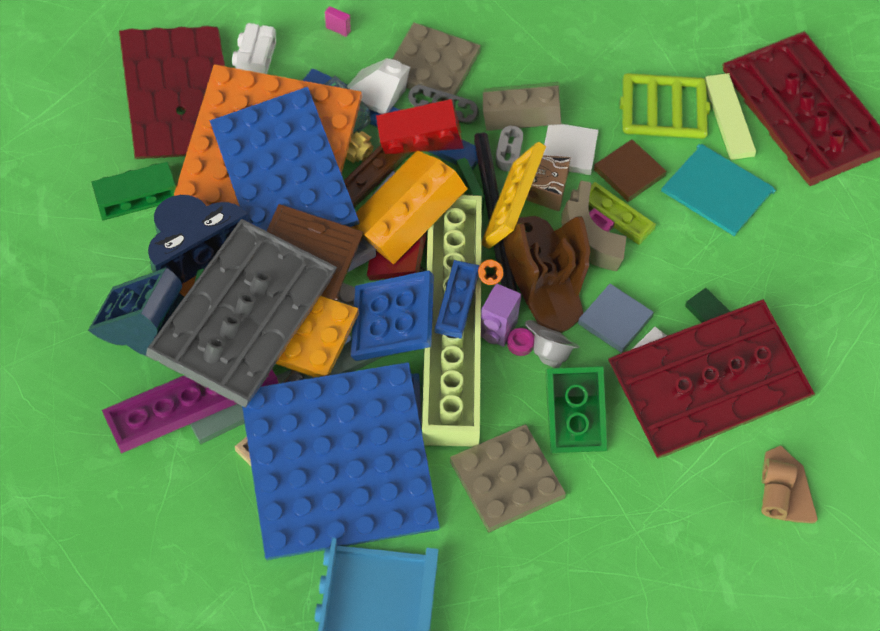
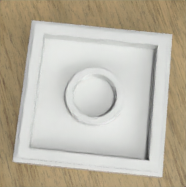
[543,124,598,175]

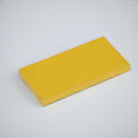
[481,142,546,249]

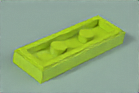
[588,182,656,245]

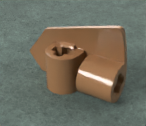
[761,446,818,523]

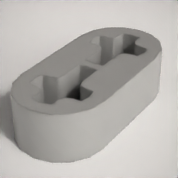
[496,126,523,171]

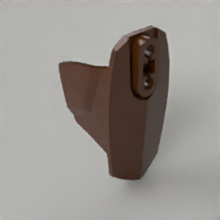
[503,216,591,333]

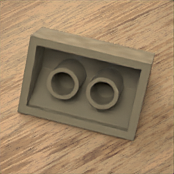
[483,82,561,131]

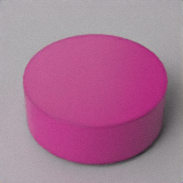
[507,328,534,356]

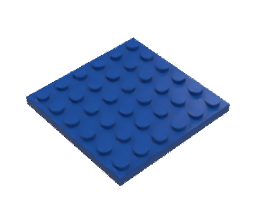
[242,362,440,560]

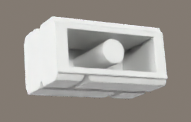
[232,23,276,74]

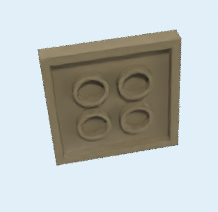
[392,22,480,101]
[450,424,566,533]

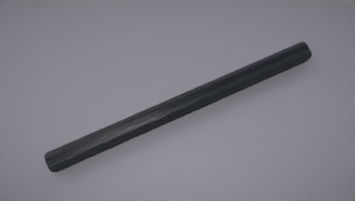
[474,132,520,311]

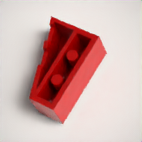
[376,99,464,154]

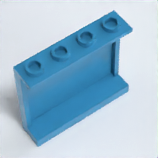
[315,538,438,631]

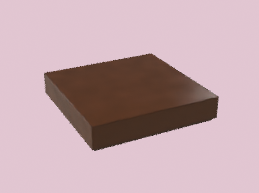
[594,139,666,202]

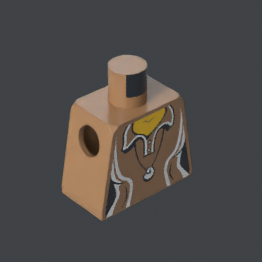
[526,155,571,211]

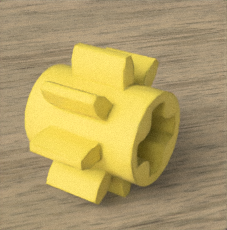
[346,131,373,163]

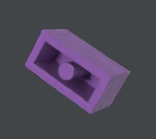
[481,284,521,347]

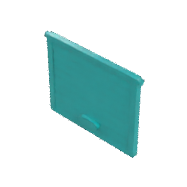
[661,144,776,236]

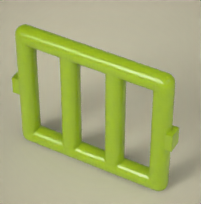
[620,73,710,139]

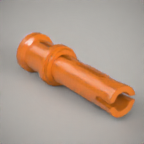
[478,259,503,285]

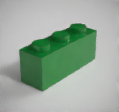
[91,161,176,221]

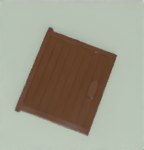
[267,204,364,301]

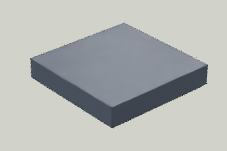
[578,284,654,353]

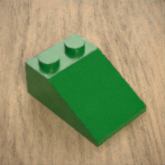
[546,366,607,453]

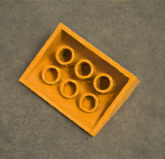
[351,150,467,265]

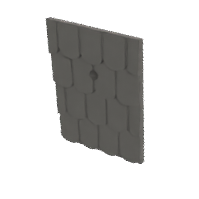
[146,219,337,408]

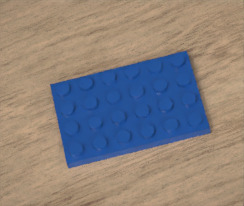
[210,87,359,231]

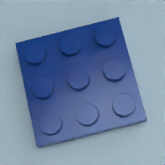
[351,270,434,361]

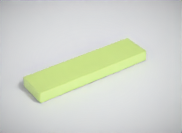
[705,73,756,160]

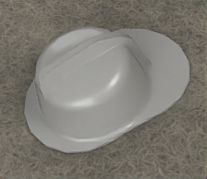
[525,320,580,368]

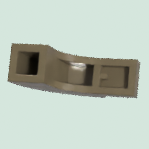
[561,180,626,271]

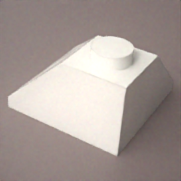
[345,58,410,114]

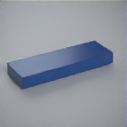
[435,260,480,339]

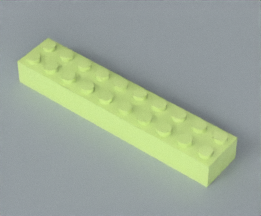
[422,195,482,447]

